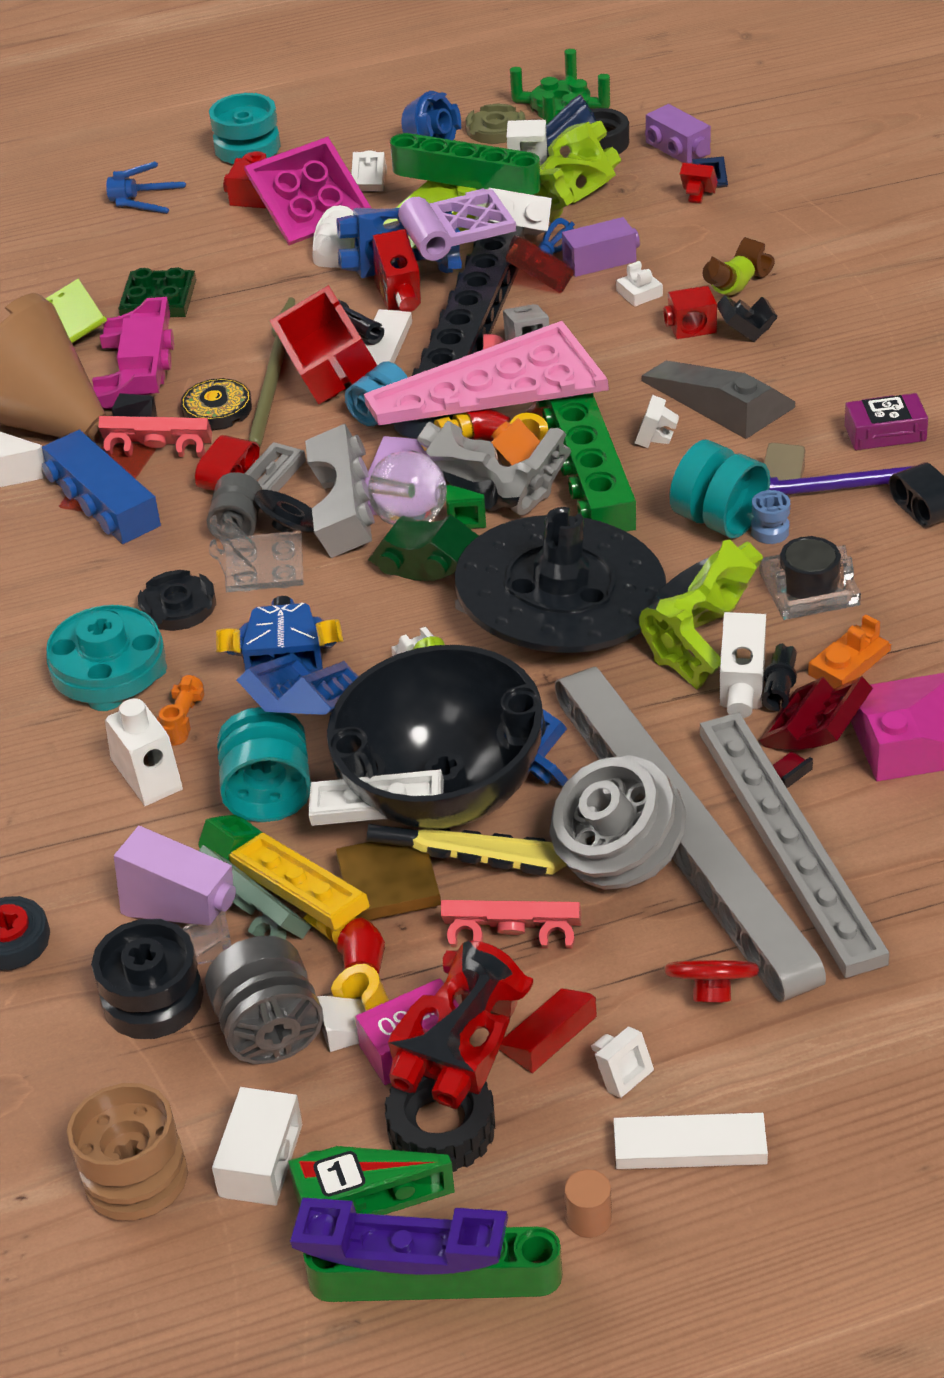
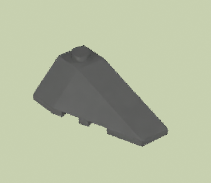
[642,360,795,439]

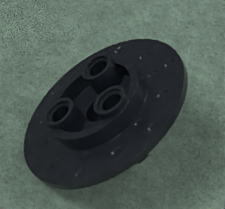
[455,507,666,653]

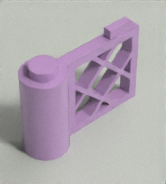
[398,188,516,261]

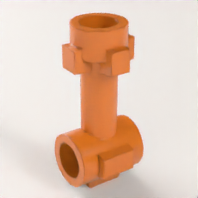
[157,675,205,746]

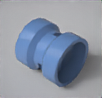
[751,490,790,544]

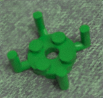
[510,49,610,125]

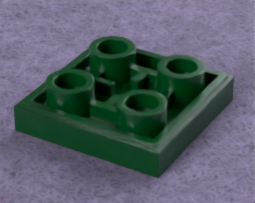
[118,267,196,317]

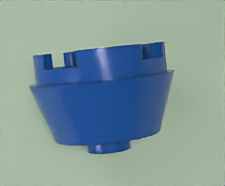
[401,91,461,140]

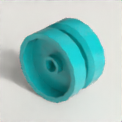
[209,93,281,164]

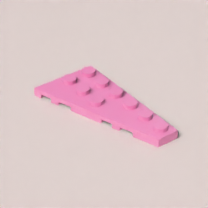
[364,321,609,425]

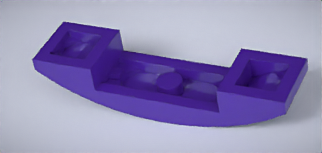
[290,1198,508,1275]

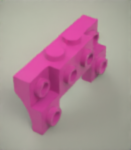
[92,297,174,409]

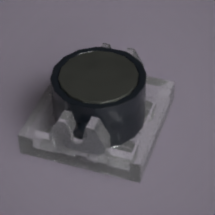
[759,536,861,620]

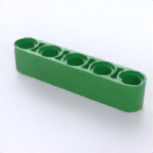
[390,133,541,195]
[303,1226,563,1302]

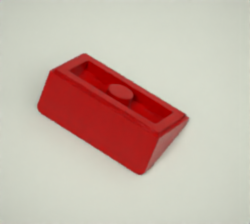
[499,988,597,1074]

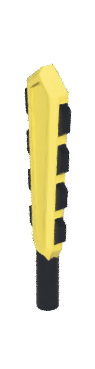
[366,824,567,875]

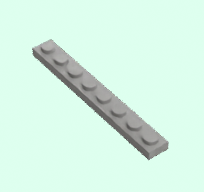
[700,712,889,978]

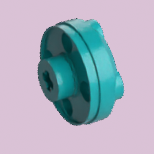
[46,605,167,711]

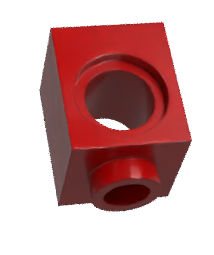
[663,286,717,339]

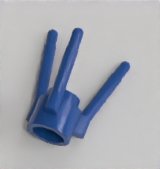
[106,161,186,214]

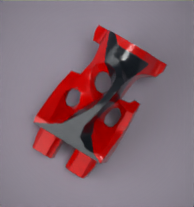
[388,941,533,1109]

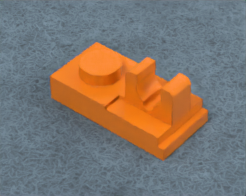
[808,614,891,689]

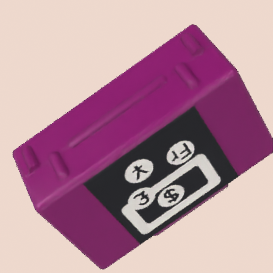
[844,393,928,450]

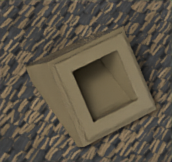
[765,443,805,481]

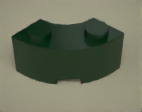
[368,512,479,581]

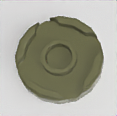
[465,103,526,144]

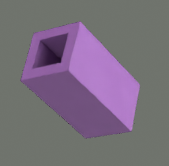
[645,104,711,163]
[562,217,640,277]

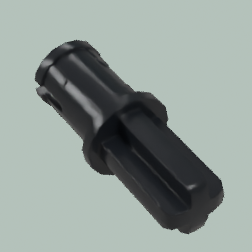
[762,643,797,711]

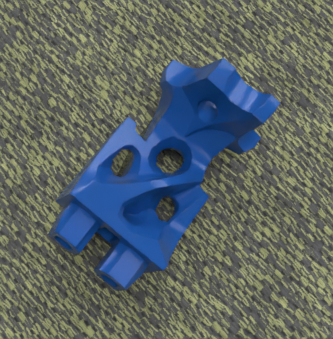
[336,207,462,278]

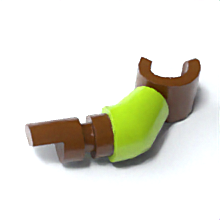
[702,237,775,296]

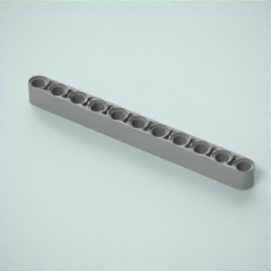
[555,667,826,1003]

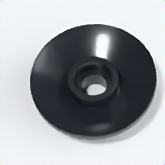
[254,490,314,534]

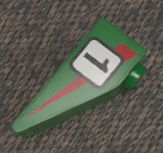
[288,1146,455,1215]

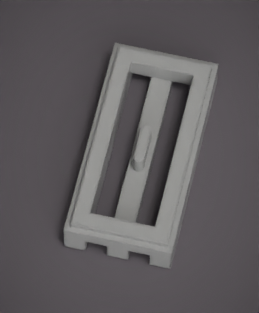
[245,442,306,492]

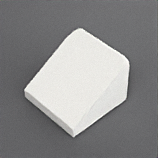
[317,996,366,1052]

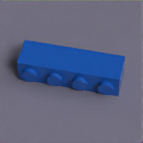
[42,429,161,544]

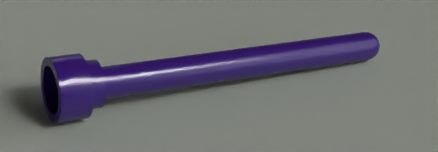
[769,466,914,495]

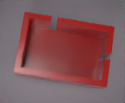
[270,285,377,405]

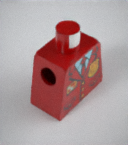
[373,229,421,312]

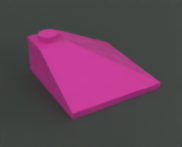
[244,137,371,245]
[851,673,944,782]

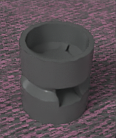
[206,473,262,543]

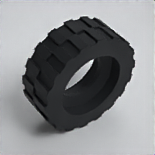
[385,1076,496,1172]

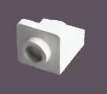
[351,150,387,191]

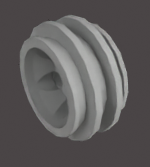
[549,755,686,890]

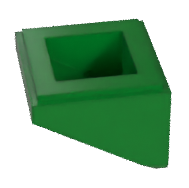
[445,485,486,529]
[198,814,263,862]

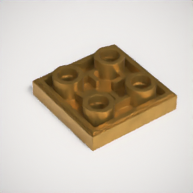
[336,842,441,920]

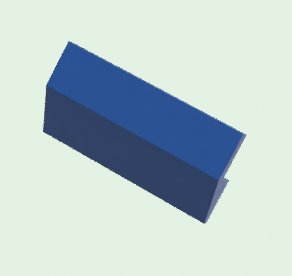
[237,653,359,715]

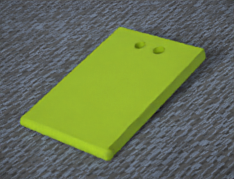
[45,278,107,343]

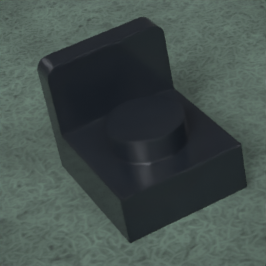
[717,295,777,342]

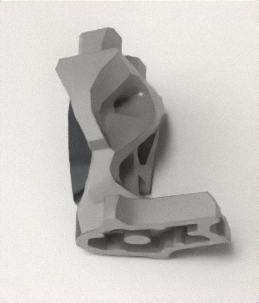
[417,421,571,515]

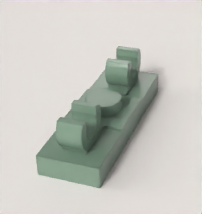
[199,845,312,940]

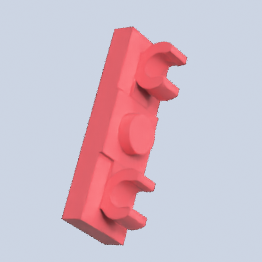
[98,416,212,458]
[441,900,581,949]

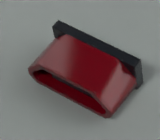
[773,752,813,788]

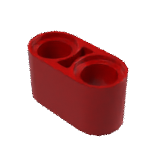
[195,435,260,491]

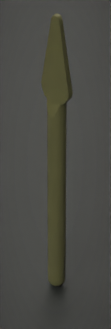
[248,297,295,447]

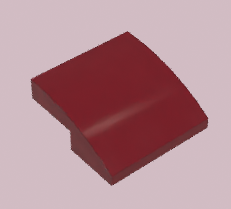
[759,676,873,750]

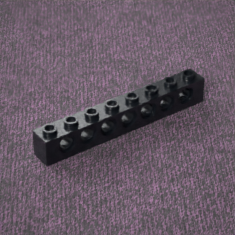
[412,226,525,376]

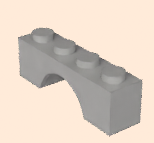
[305,424,375,558]

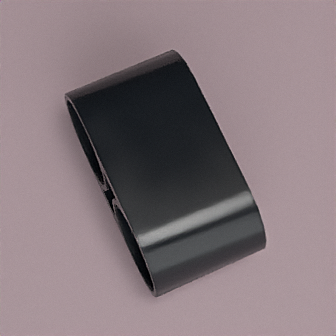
[889,462,944,527]

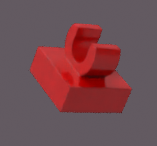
[679,162,718,204]

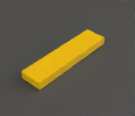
[229,833,370,931]

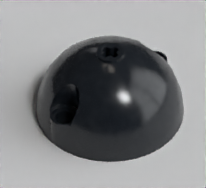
[327,645,546,829]

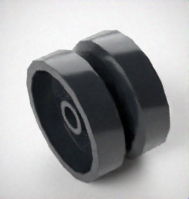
[91,919,204,1039]

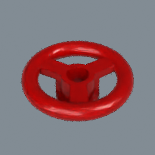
[664,960,759,1002]

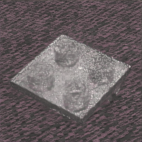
[209,514,304,592]

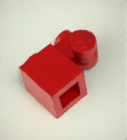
[223,151,267,209]

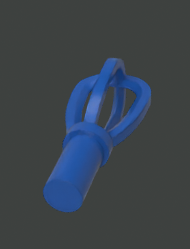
[526,218,575,269]

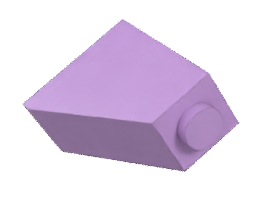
[114,826,236,926]

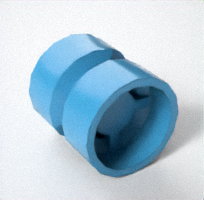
[344,361,408,426]

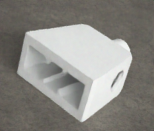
[720,612,766,718]
[105,698,183,806]

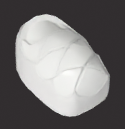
[313,205,354,268]

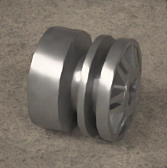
[205,936,324,1064]

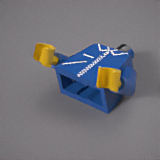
[216,596,344,673]

